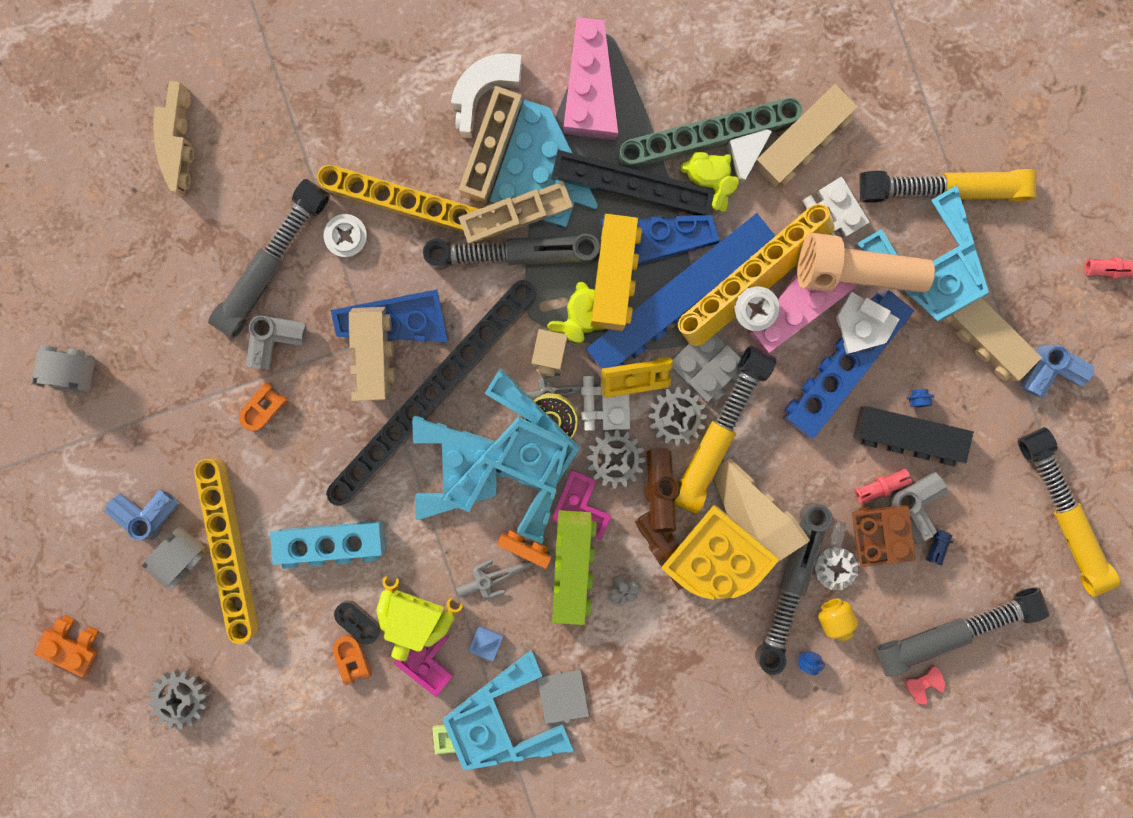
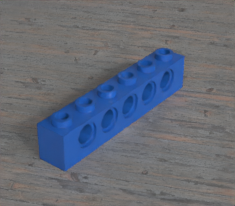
[782,290,915,439]

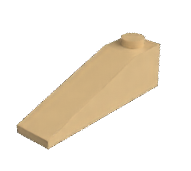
[713,458,810,562]

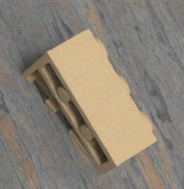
[349,307,396,401]

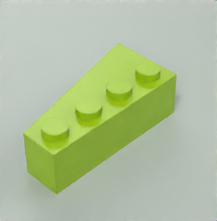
[552,510,596,625]

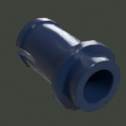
[926,529,954,566]

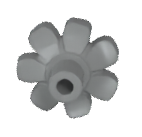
[608,576,641,606]

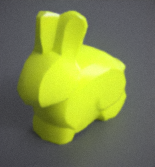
[680,152,739,212]
[547,282,604,344]

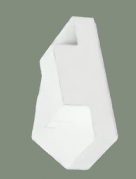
[836,292,900,354]

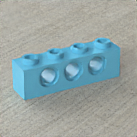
[270,520,386,569]

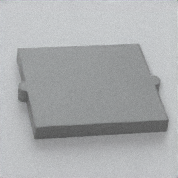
[537,669,589,724]

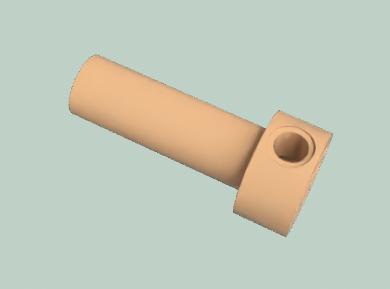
[797,232,935,293]

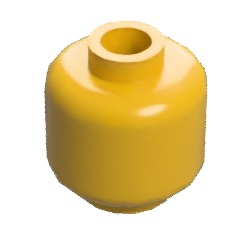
[818,598,859,641]

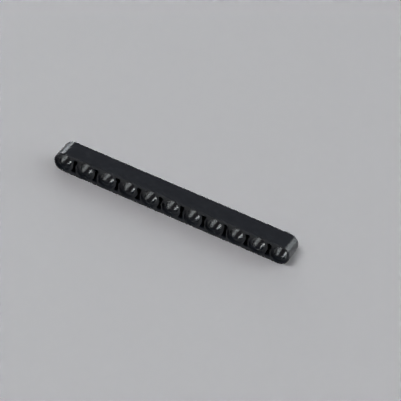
[326,280,536,506]

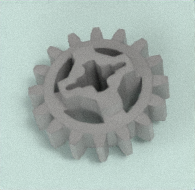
[648,387,707,446]
[586,430,645,489]
[147,668,210,730]

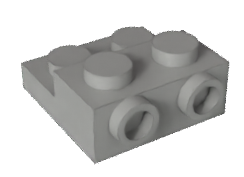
[672,335,742,402]

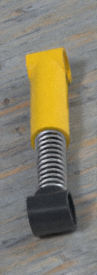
[859,169,1037,203]
[674,345,776,514]
[1017,427,1121,598]

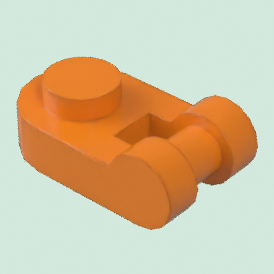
[239,382,288,431]
[332,634,372,686]

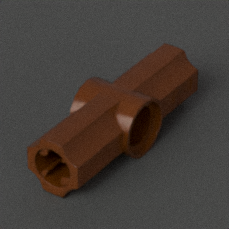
[644,448,679,533]
[634,511,684,590]

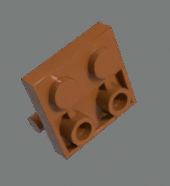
[851,505,916,567]

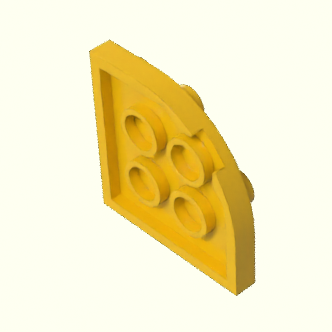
[661,504,779,600]

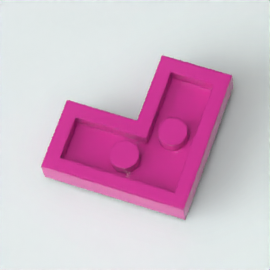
[551,469,611,540]
[394,634,454,697]

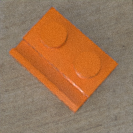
[497,530,551,569]

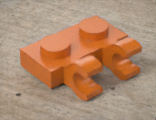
[34,615,99,678]

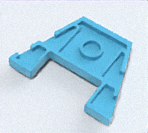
[412,416,497,520]

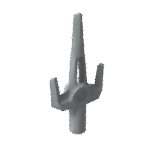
[525,374,598,400]
[456,560,533,600]

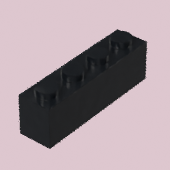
[853,406,974,467]

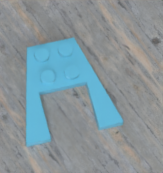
[858,185,989,322]
[485,369,580,489]
[444,417,568,544]
[442,650,573,771]

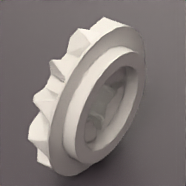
[324,214,367,257]
[734,286,779,331]
[815,547,859,590]

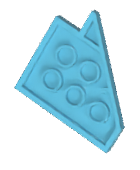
[490,99,598,229]

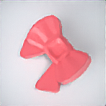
[905,665,946,705]

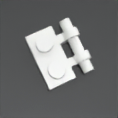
[802,177,870,238]
[581,376,630,431]

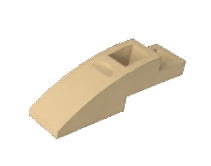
[153,81,194,197]

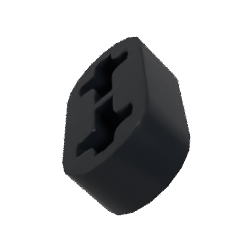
[334,600,381,644]

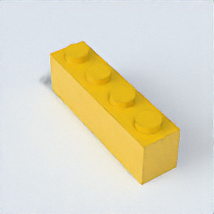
[590,214,642,331]

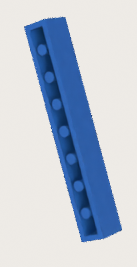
[585,213,775,371]

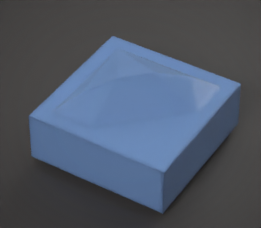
[468,625,504,662]

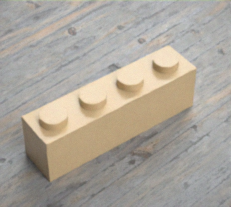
[753,84,858,188]
[459,86,523,205]
[942,298,1042,382]
[531,329,567,377]

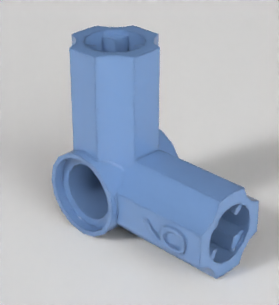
[1020,344,1095,398]
[104,489,180,540]

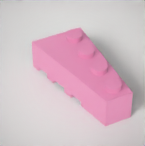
[564,17,618,141]
[748,272,856,353]

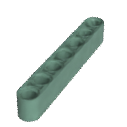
[618,98,802,169]

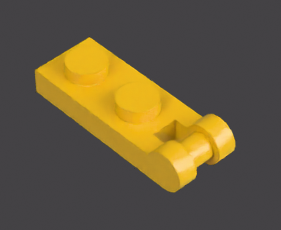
[600,357,673,398]

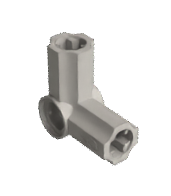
[246,316,307,370]
[890,472,948,544]

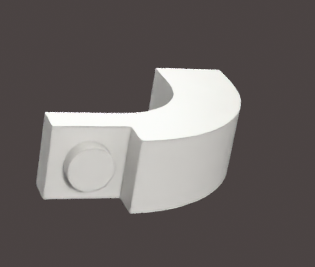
[451,53,522,138]

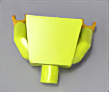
[376,576,463,661]

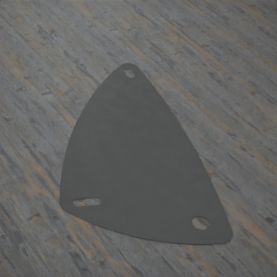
[526,34,697,350]

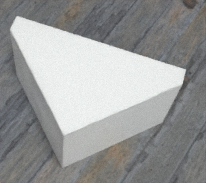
[726,129,771,185]

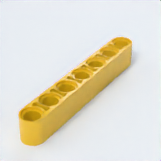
[317,165,498,240]
[678,204,835,346]
[194,458,258,644]

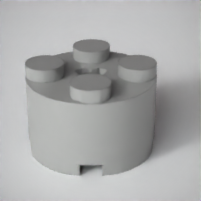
[31,345,95,394]
[141,526,208,590]

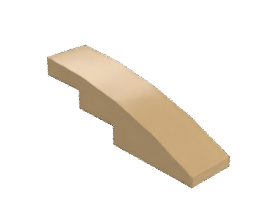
[458,181,573,244]

